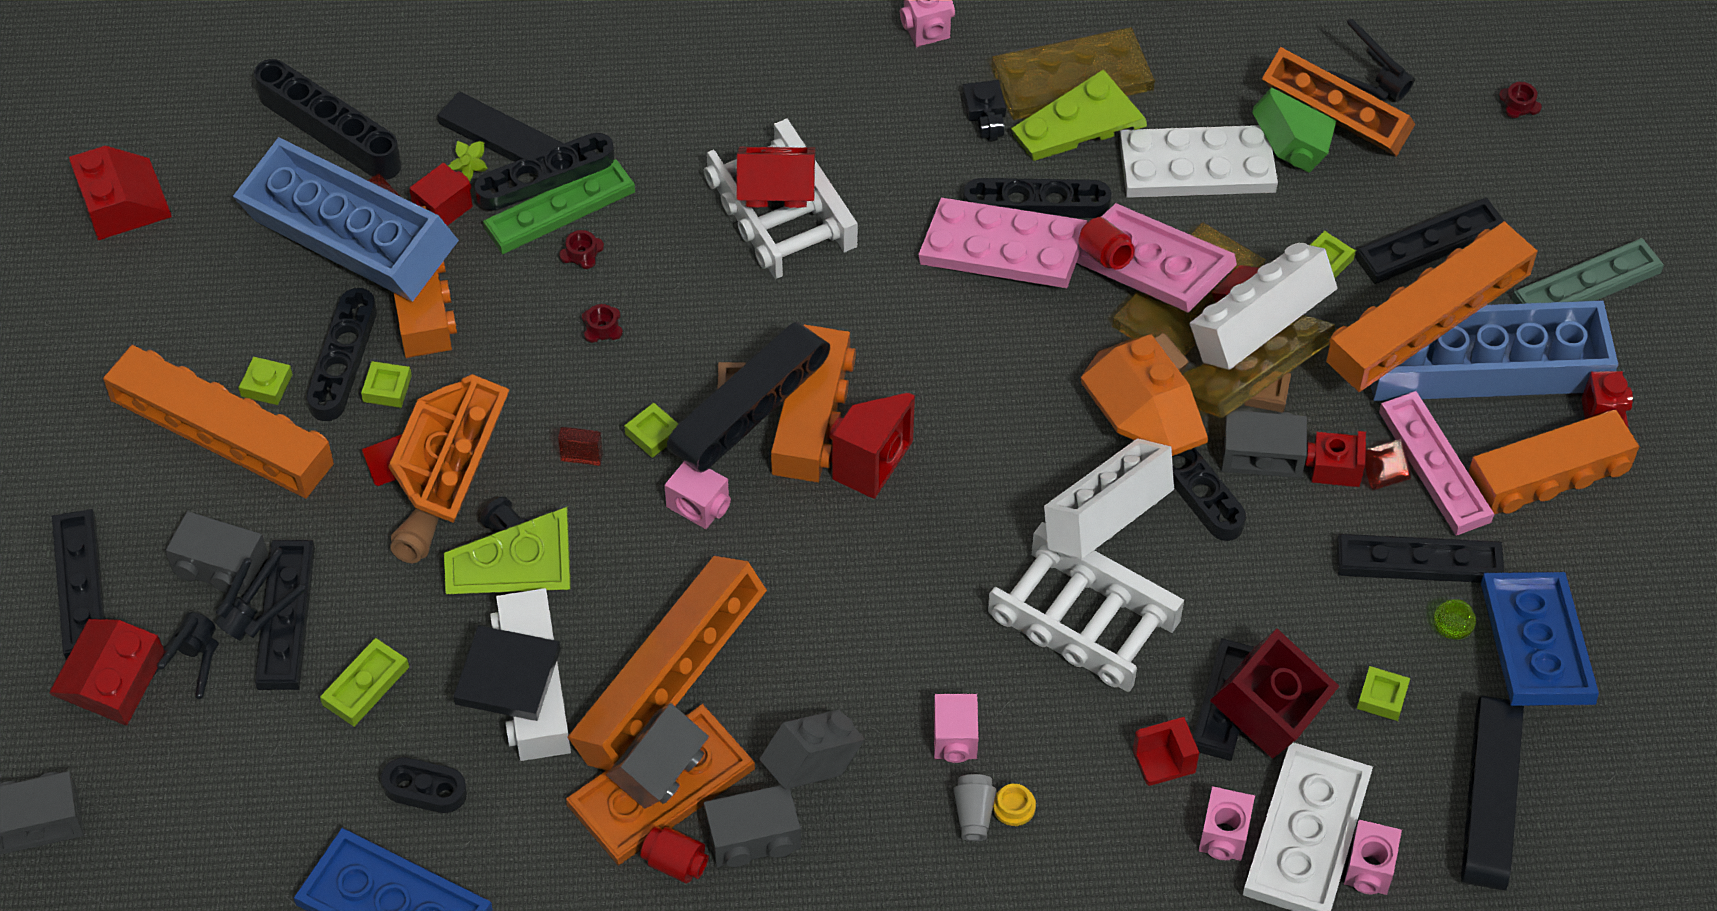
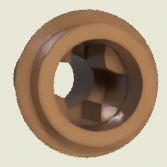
[391,509,440,563]

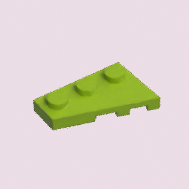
[1011,69,1147,161]
[444,506,571,594]

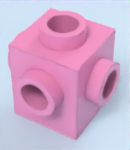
[900,0,955,47]

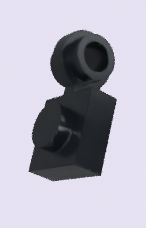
[962,80,1006,142]

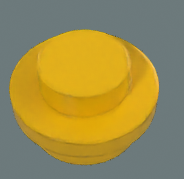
[993,784,1036,826]

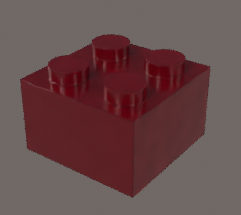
[1210,628,1339,759]

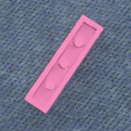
[1379,391,1494,536]

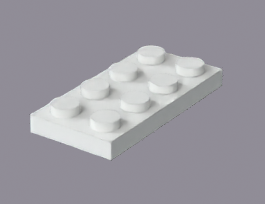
[1119,125,1278,198]
[1243,742,1373,911]

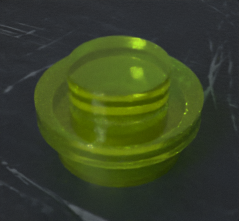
[1433,599,1476,640]

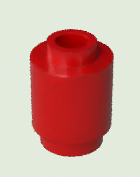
[1079,217,1135,270]
[640,826,709,884]

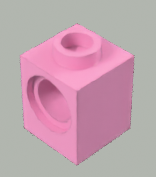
[665,462,731,529]
[934,694,979,763]
[1199,786,1255,861]
[1344,820,1402,895]

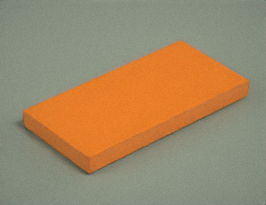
[566,704,755,866]

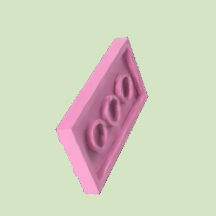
[918,198,1087,288]
[1077,203,1237,312]

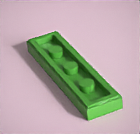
[483,159,635,255]

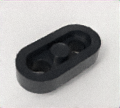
[381,757,467,813]

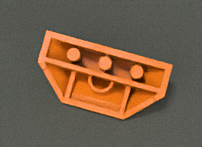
[1081,334,1208,456]
[389,374,510,523]

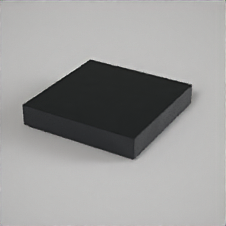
[453,625,561,721]

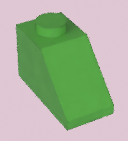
[1252,87,1336,173]

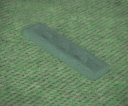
[1511,238,1664,304]

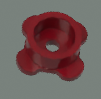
[1499,82,1542,118]
[559,230,604,269]
[582,304,623,343]

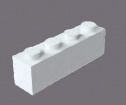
[1190,243,1338,370]
[1044,438,1174,559]
[490,588,571,761]

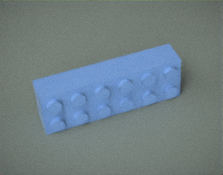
[233,137,459,302]
[1371,301,1618,401]

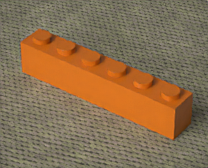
[1326,221,1538,392]
[103,345,334,499]
[567,556,767,771]

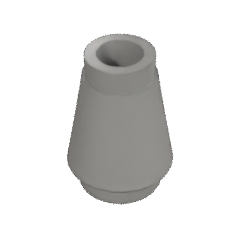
[953,774,997,841]

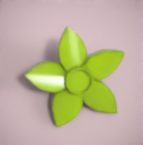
[448,141,488,182]

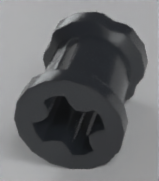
[480,497,529,533]

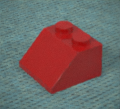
[69,145,172,241]
[737,147,815,208]
[829,393,915,499]
[49,619,165,726]

